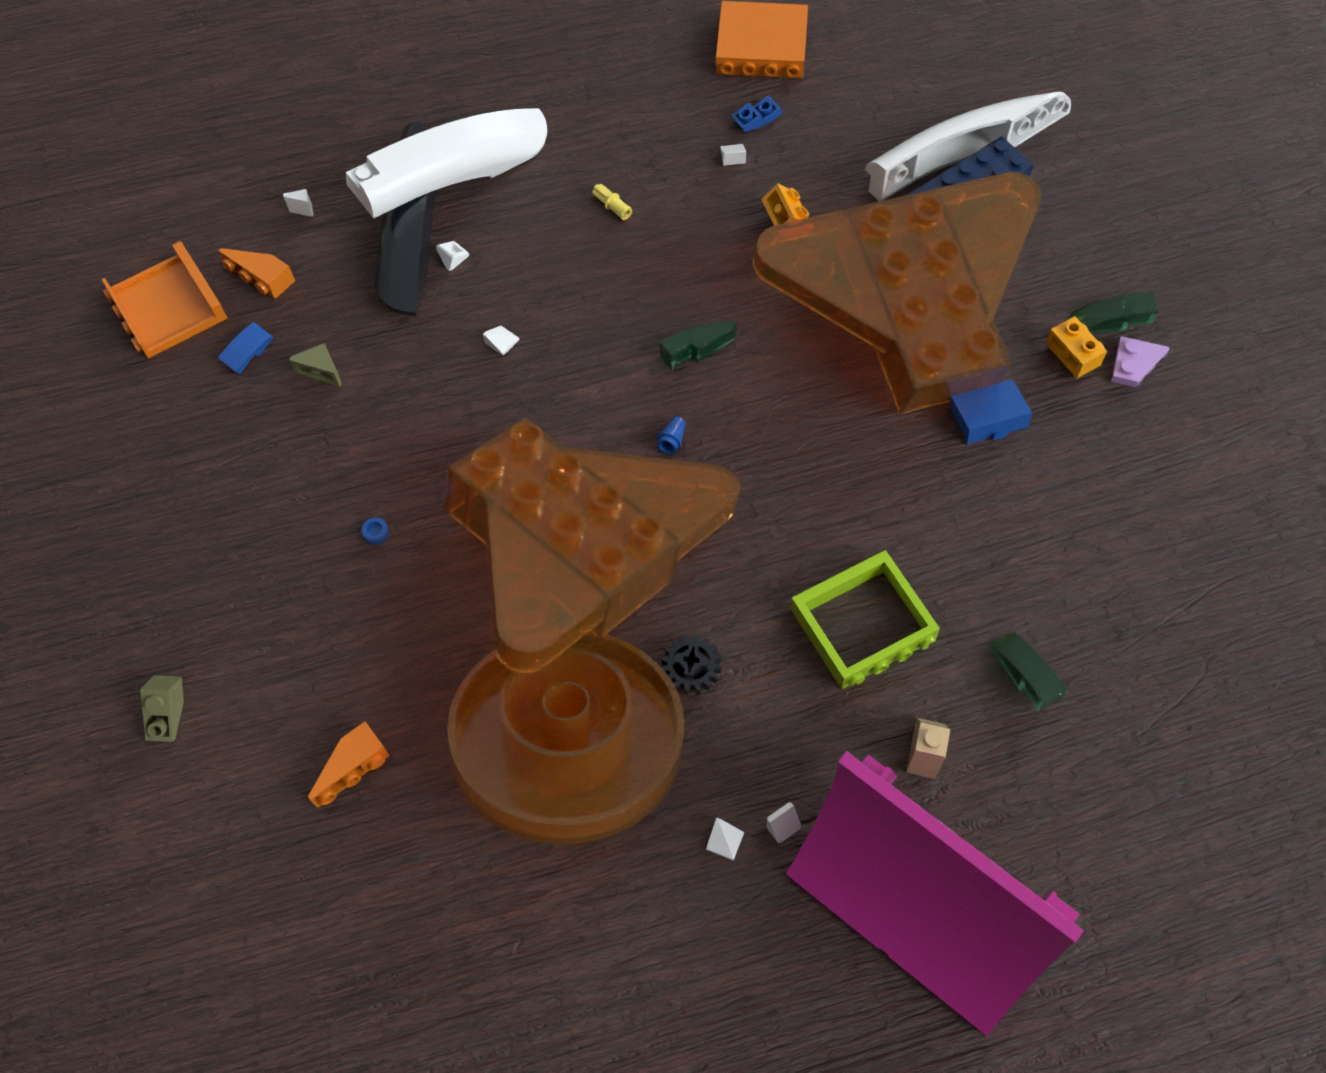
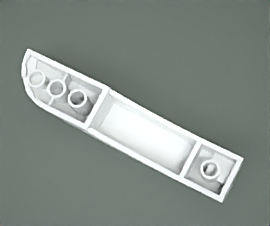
[865,92,1071,203]
[346,108,547,218]

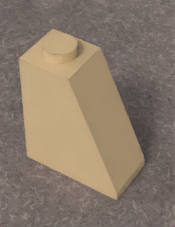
[906,718,950,779]

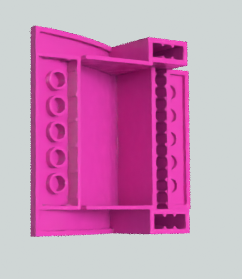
[786,751,1084,1036]

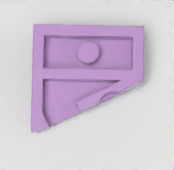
[1111,336,1169,387]

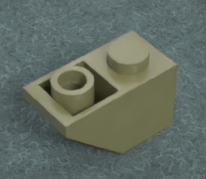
[140,675,184,742]

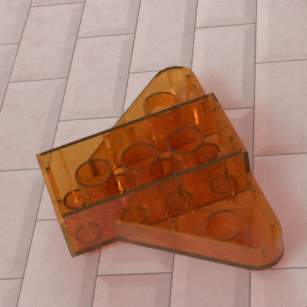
[753,172,1041,414]
[445,417,740,673]

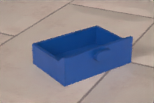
[949,379,1032,444]

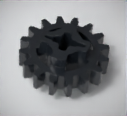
[661,635,722,695]

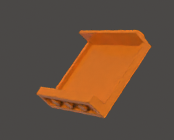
[716,1,808,78]
[102,241,228,359]

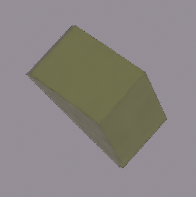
[289,343,342,387]

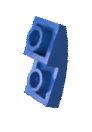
[731,95,782,132]
[218,322,273,374]

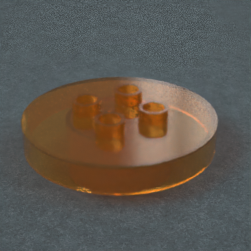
[447,629,684,844]

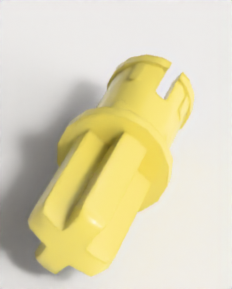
[592,184,632,220]

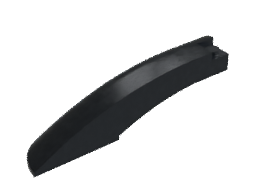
[375,121,437,316]

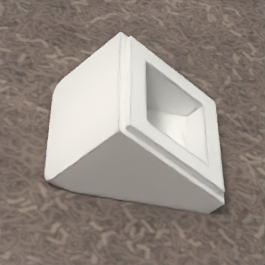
[720,144,746,166]
[283,189,314,217]
[766,803,801,843]

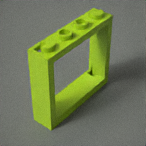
[790,550,940,689]

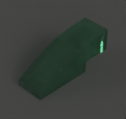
[1072,291,1159,333]
[659,321,737,369]
[989,632,1068,711]

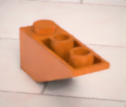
[218,248,295,299]
[308,722,390,808]

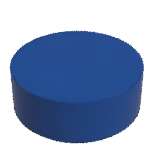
[361,518,389,545]

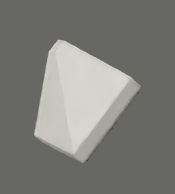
[436,241,469,271]
[483,326,519,355]
[706,818,744,861]

